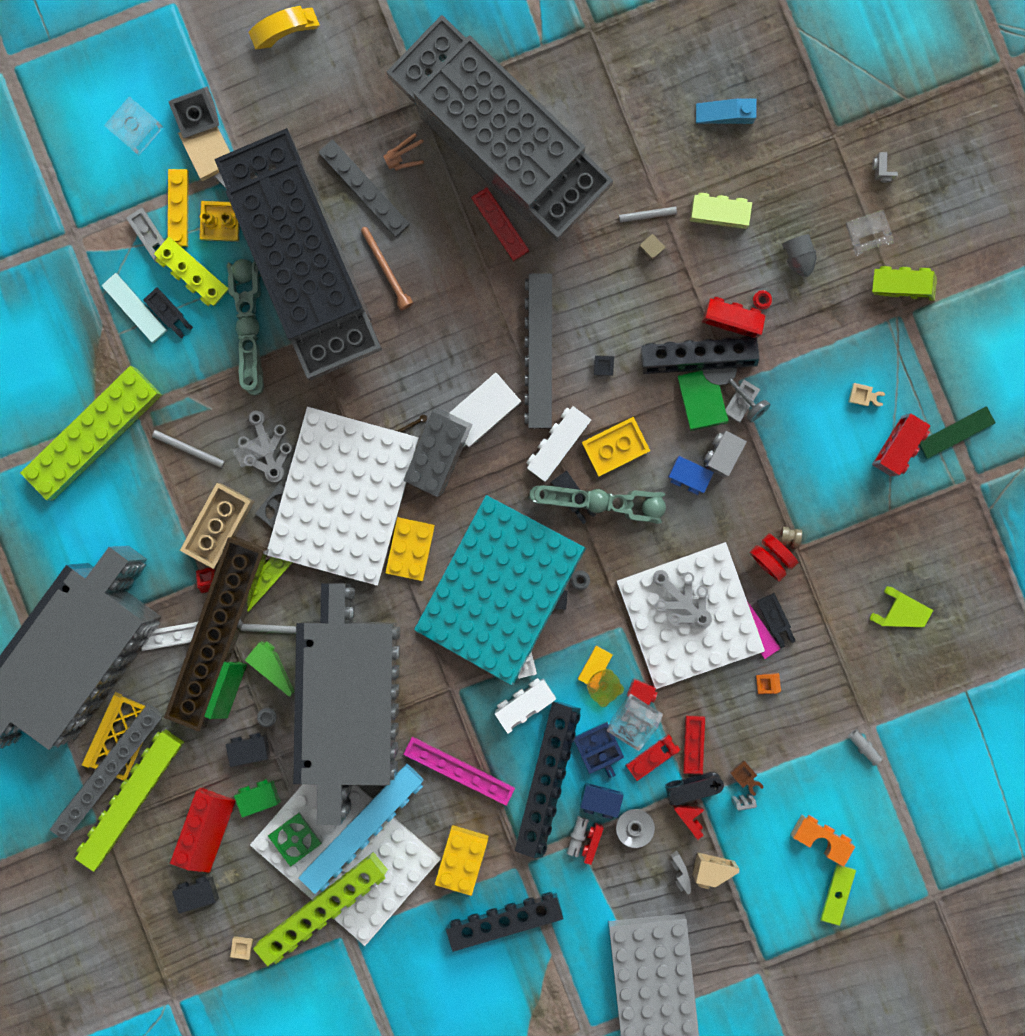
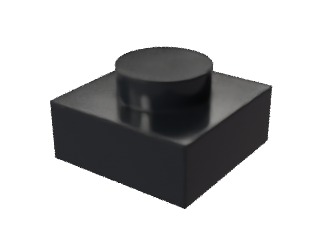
[594,355,614,376]

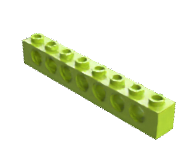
[253,852,388,966]

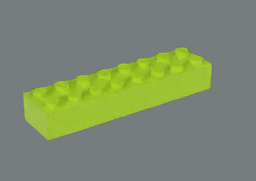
[20,366,162,501]

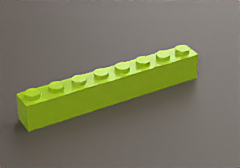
[75,729,184,872]

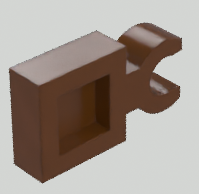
[729,760,764,796]

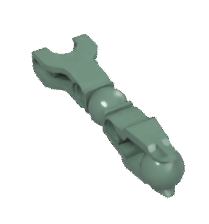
[227,259,264,396]
[529,485,666,524]

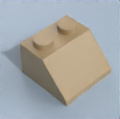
[692,852,739,889]

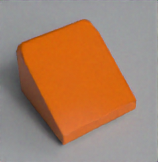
[756,673,781,694]

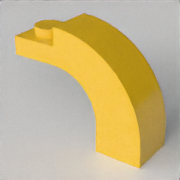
[248,6,320,50]

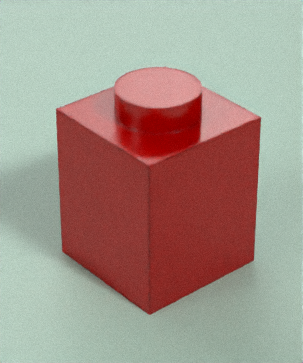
[626,678,658,706]

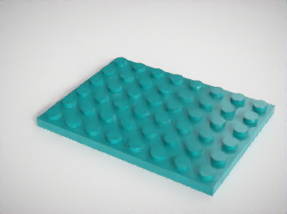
[414,495,586,685]

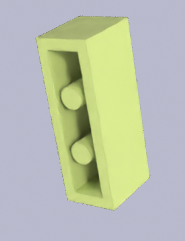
[690,193,752,229]

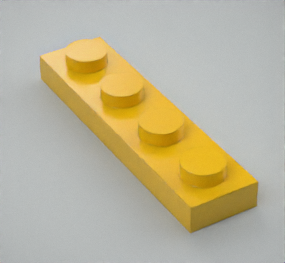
[168,169,189,247]

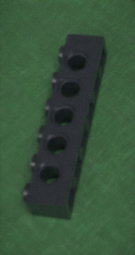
[641,336,760,374]
[446,892,564,952]

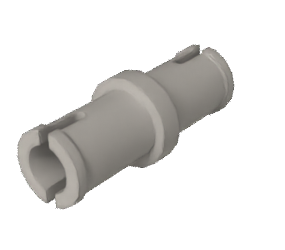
[848,729,883,766]
[566,816,589,857]

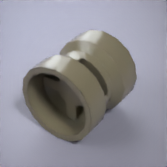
[779,526,802,548]

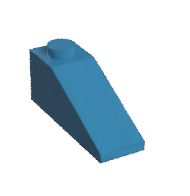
[696,99,756,124]

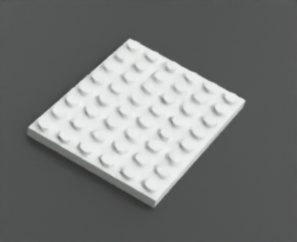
[268,407,419,586]
[250,784,441,946]

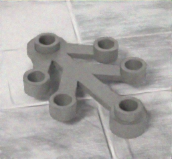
[238,411,293,482]
[653,570,712,629]

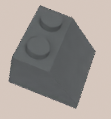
[168,86,219,139]

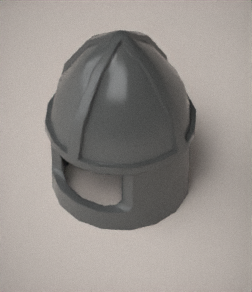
[782,234,817,277]

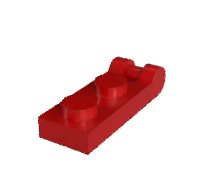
[626,734,680,781]

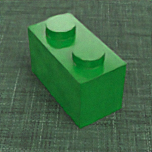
[234,779,281,817]

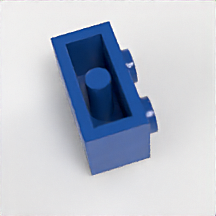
[668,456,714,495]

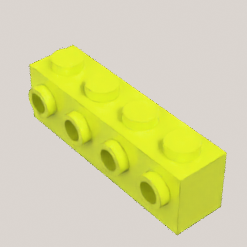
[154,237,228,307]

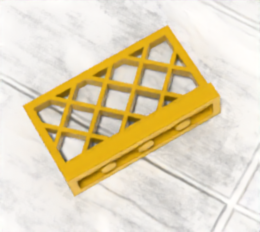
[82,692,145,781]

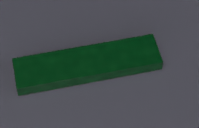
[919,406,996,459]

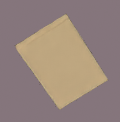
[178,126,230,181]

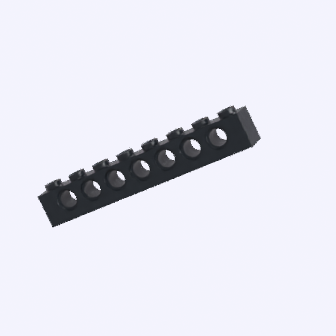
[515,702,581,858]

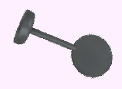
[703,353,771,423]

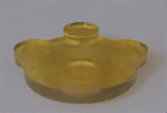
[587,669,624,707]

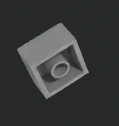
[703,431,747,477]

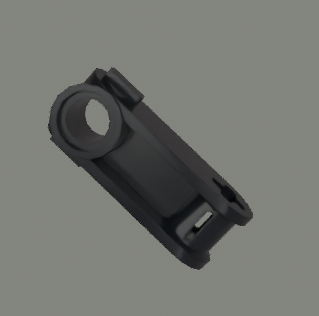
[665,772,724,806]

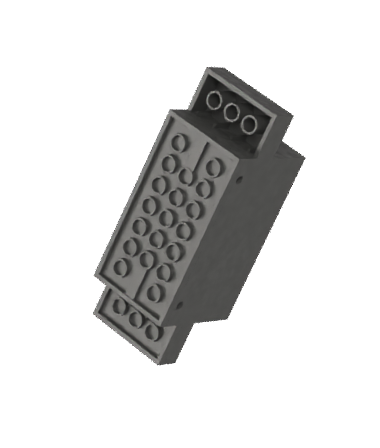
[387,15,613,242]

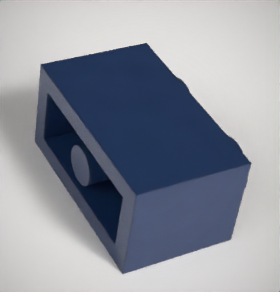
[580,783,624,819]

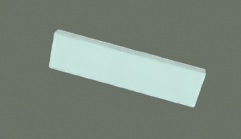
[101,273,168,343]

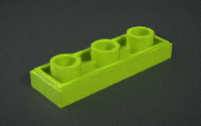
[820,864,856,926]

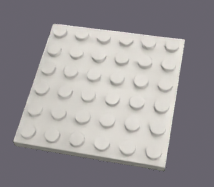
[617,542,765,689]

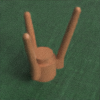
[383,134,424,171]

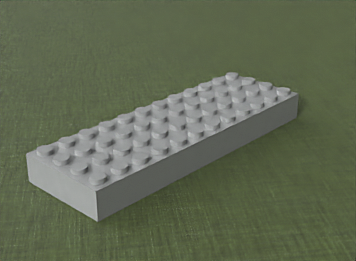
[608,913,699,1036]

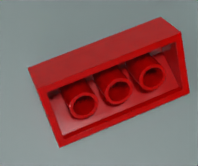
[170,787,236,873]

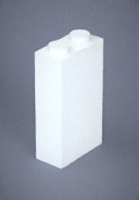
[450,373,521,448]

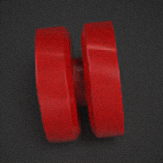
[749,533,799,582]

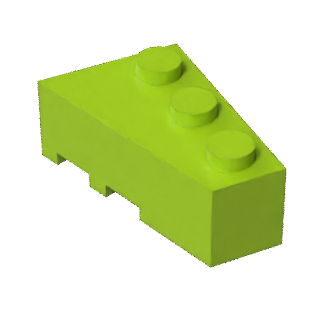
[872,266,937,301]

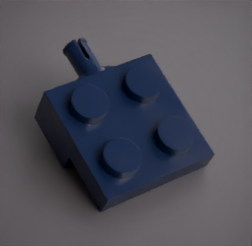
[574,721,624,778]

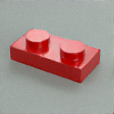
[581,823,604,865]

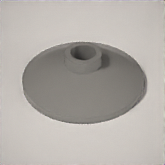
[616,809,655,848]

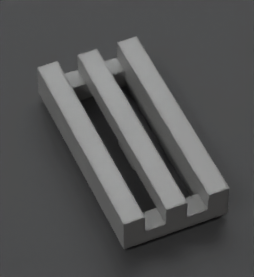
[732,794,757,811]

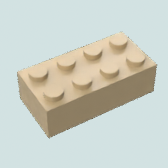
[180,483,255,569]

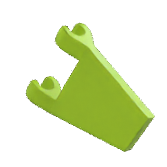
[870,586,933,627]

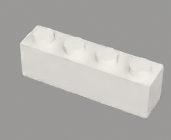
[526,406,591,482]

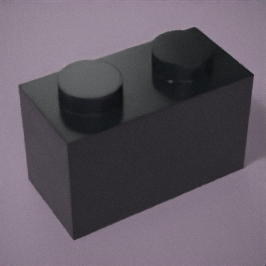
[225,732,271,767]
[172,875,219,914]

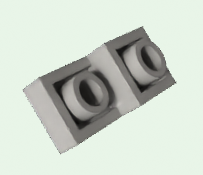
[671,851,691,894]

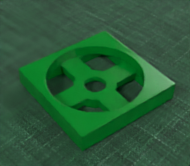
[268,812,322,867]

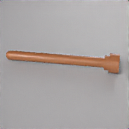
[361,227,414,311]

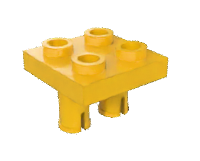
[200,201,240,242]

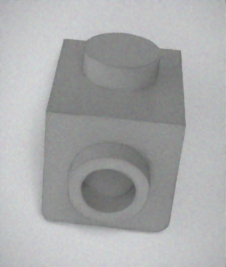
[872,152,898,183]

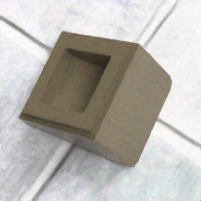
[639,234,666,261]

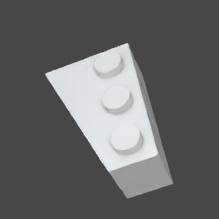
[495,678,556,733]

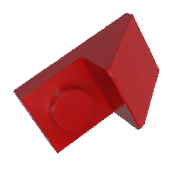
[673,804,704,840]

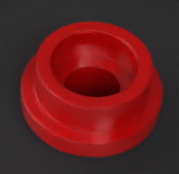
[753,290,772,310]

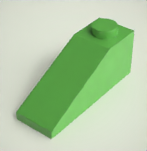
[245,641,295,697]

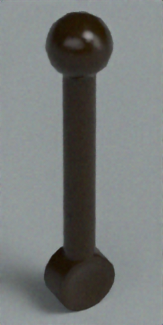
[394,414,427,432]

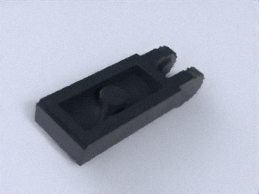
[143,287,193,338]
[551,470,596,524]
[757,592,796,648]

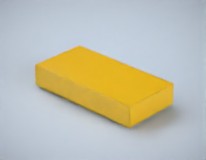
[578,645,613,688]

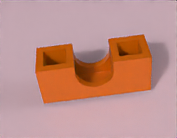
[790,815,855,867]

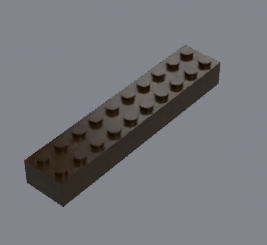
[164,536,269,732]

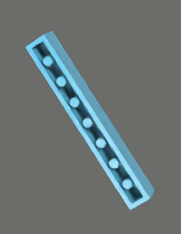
[298,764,423,894]

